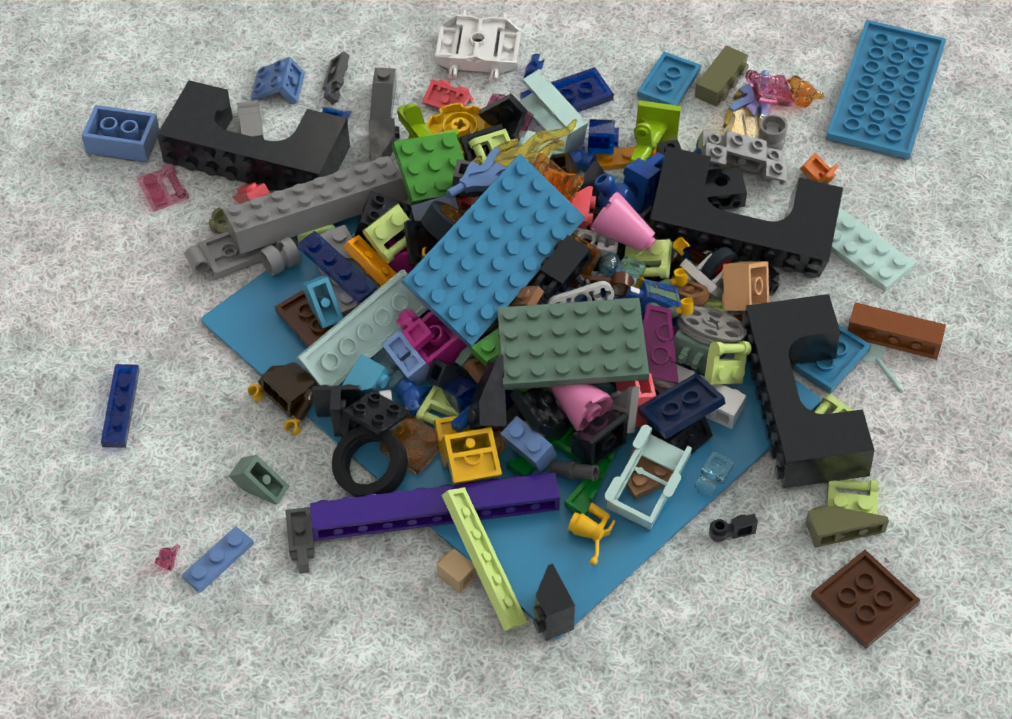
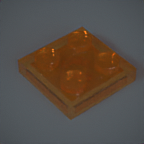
[379,414,440,475]

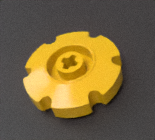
[426,103,493,159]

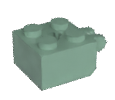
[674,329,726,374]

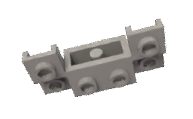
[698,130,787,185]

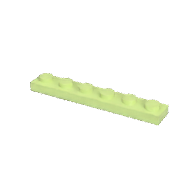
[442,487,528,631]

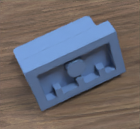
[250,57,305,104]

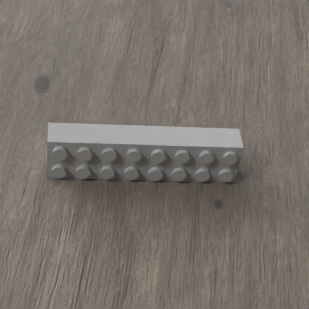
[223,156,408,254]

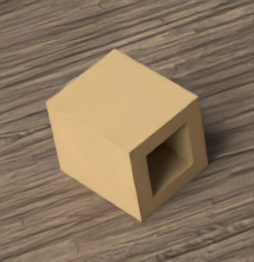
[437,548,477,593]

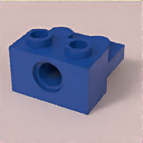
[623,152,664,214]

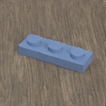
[182,526,254,593]

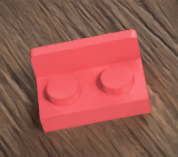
[422,79,473,109]

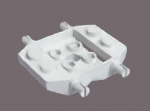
[435,10,521,83]

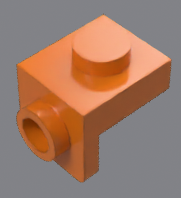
[800,153,839,184]

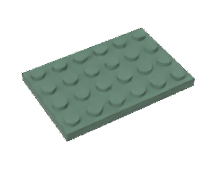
[498,298,649,390]

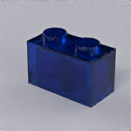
[588,119,619,154]

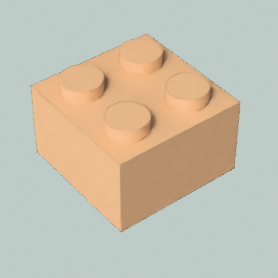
[721,261,769,311]

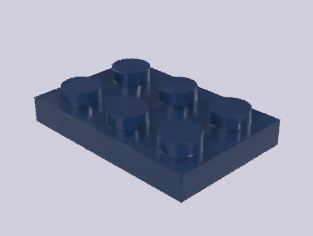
[638,373,726,439]

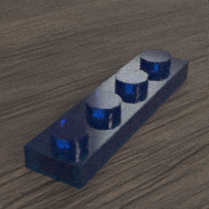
[298,230,377,305]
[101,364,140,448]

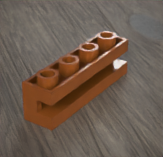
[848,302,946,360]

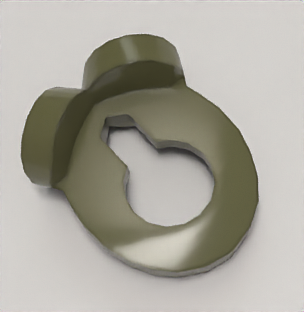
[209,208,228,234]

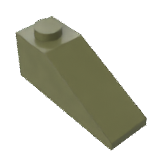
[805,506,889,548]

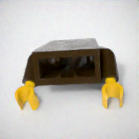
[247,362,316,436]

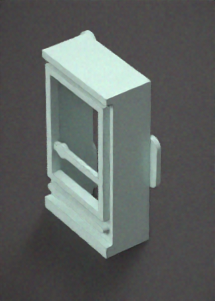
[519,69,588,153]
[605,425,692,530]

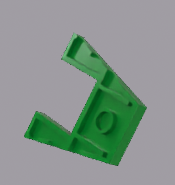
[506,421,618,516]

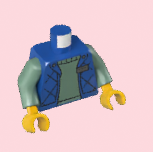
[625,268,694,327]

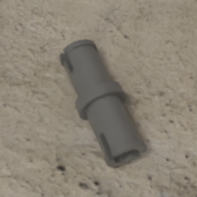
[549,460,600,481]

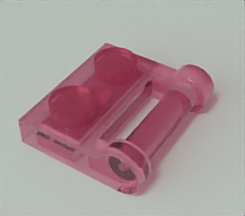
[745,70,795,107]
[137,164,189,212]

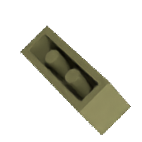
[695,46,749,107]

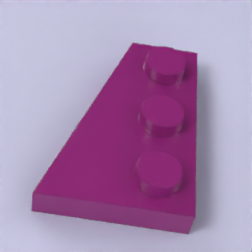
[643,304,679,384]

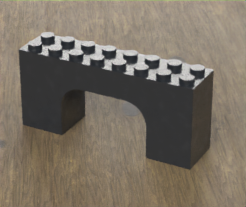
[157,80,350,191]
[648,146,843,278]
[742,294,875,488]

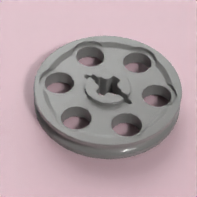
[677,305,747,345]

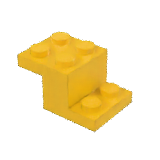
[434,415,502,485]

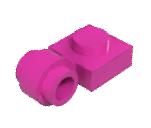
[396,308,435,352]

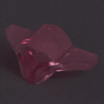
[155,544,180,571]

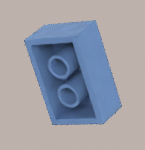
[81,105,160,162]

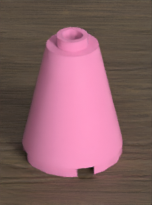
[590,192,656,252]
[549,384,613,431]

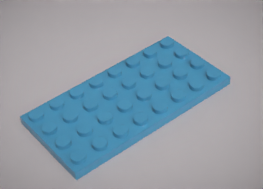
[826,20,946,160]
[401,154,586,348]

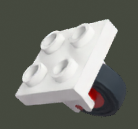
[680,247,738,300]

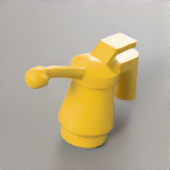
[567,502,615,566]

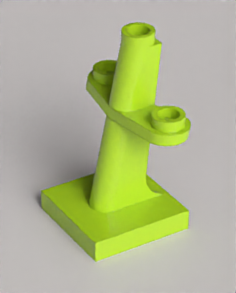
[630,100,682,163]
[397,103,460,144]

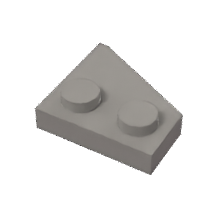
[609,386,640,433]

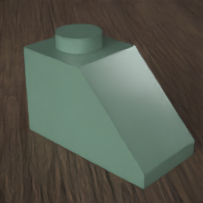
[229,455,289,505]

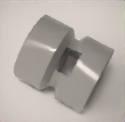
[757,114,787,150]
[259,237,301,276]

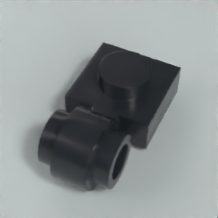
[709,514,758,542]

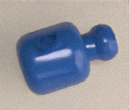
[594,173,641,214]

